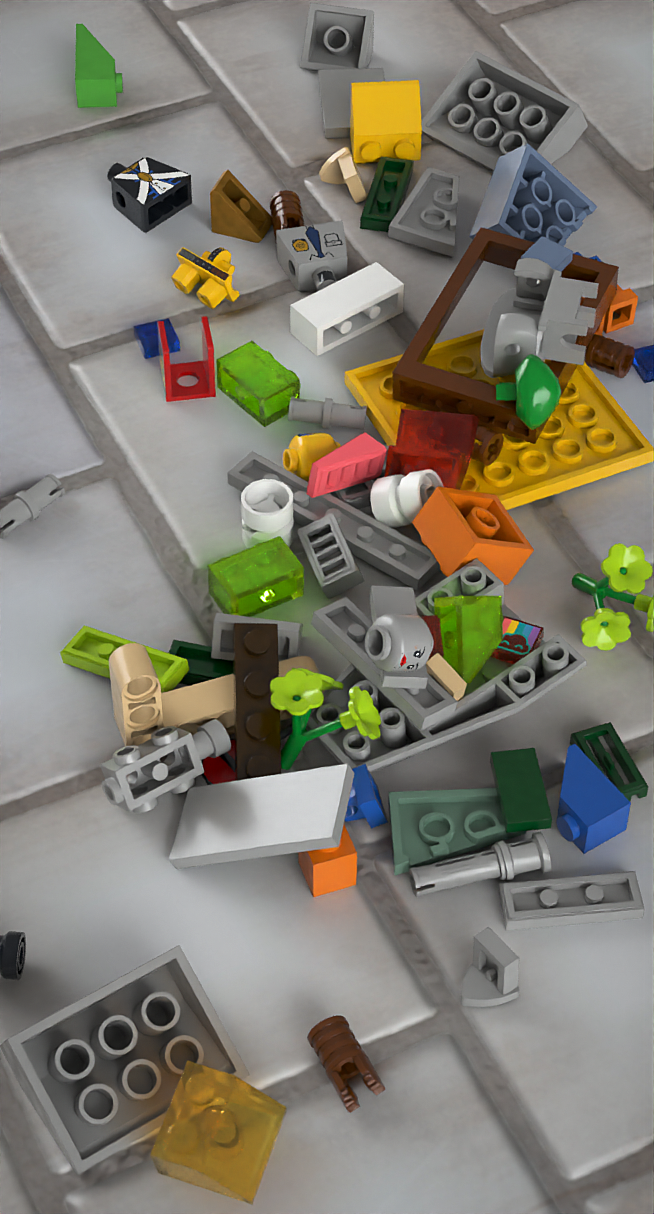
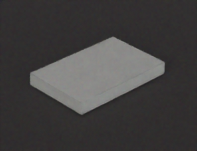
[318,68,385,138]

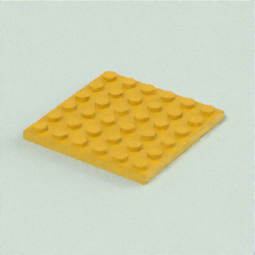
[344,329,654,510]

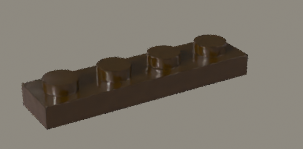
[233,623,281,781]

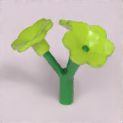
[572,543,654,651]
[270,668,381,770]

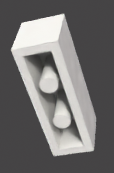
[290,262,404,356]

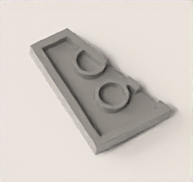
[388,167,460,257]

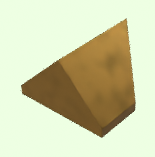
[210,169,272,243]

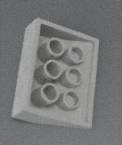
[421,51,588,172]
[0,945,250,1175]

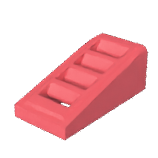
[306,432,387,498]

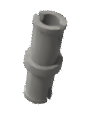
[288,396,367,431]
[0,474,65,539]

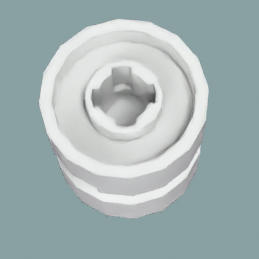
[370,469,444,528]
[241,479,294,556]

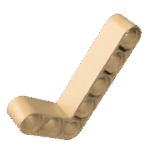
[109,643,325,747]

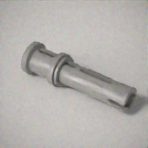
[409,832,551,897]

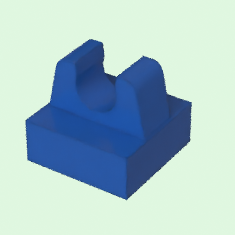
[345,764,388,829]

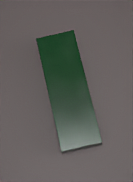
[360,157,414,232]

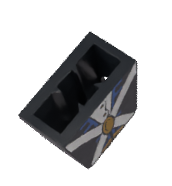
[107,157,192,233]

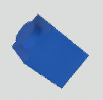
[556,744,631,854]

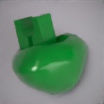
[496,354,562,430]

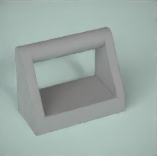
[211,613,303,661]

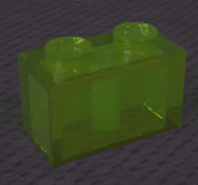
[216,340,301,427]
[207,536,304,617]

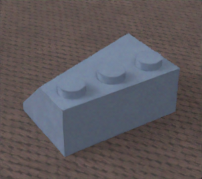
[469,143,597,246]

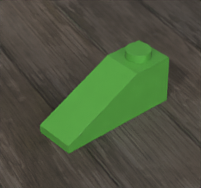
[75,24,123,108]

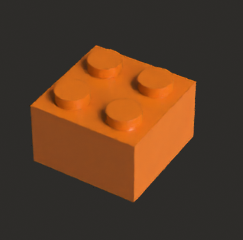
[412,486,534,585]

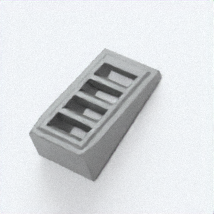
[297,513,365,599]

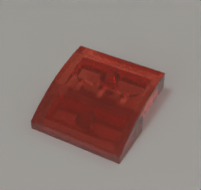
[384,409,479,489]

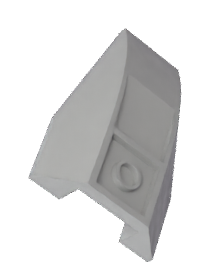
[306,558,587,773]

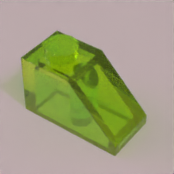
[434,596,503,683]

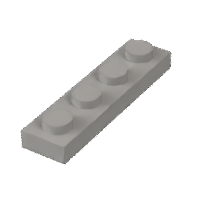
[311,597,457,731]

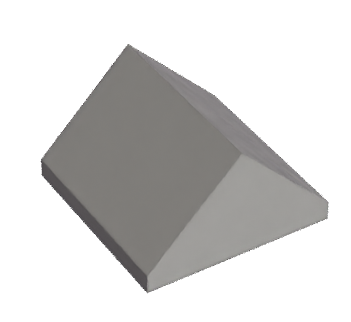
[300,2,374,70]

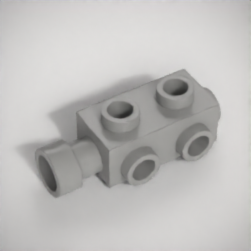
[100,719,231,813]

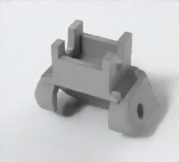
[480,258,599,378]

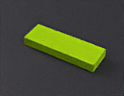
[60,625,190,693]

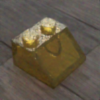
[150,1060,287,1205]

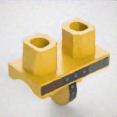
[171,247,240,309]

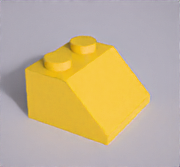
[350,80,422,163]

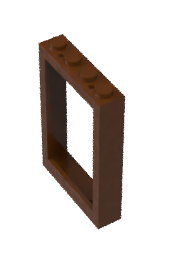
[392,227,619,444]

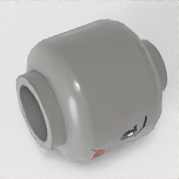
[365,614,434,672]

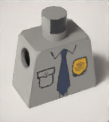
[276,220,347,292]

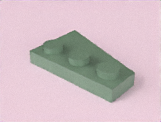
[388,788,526,876]

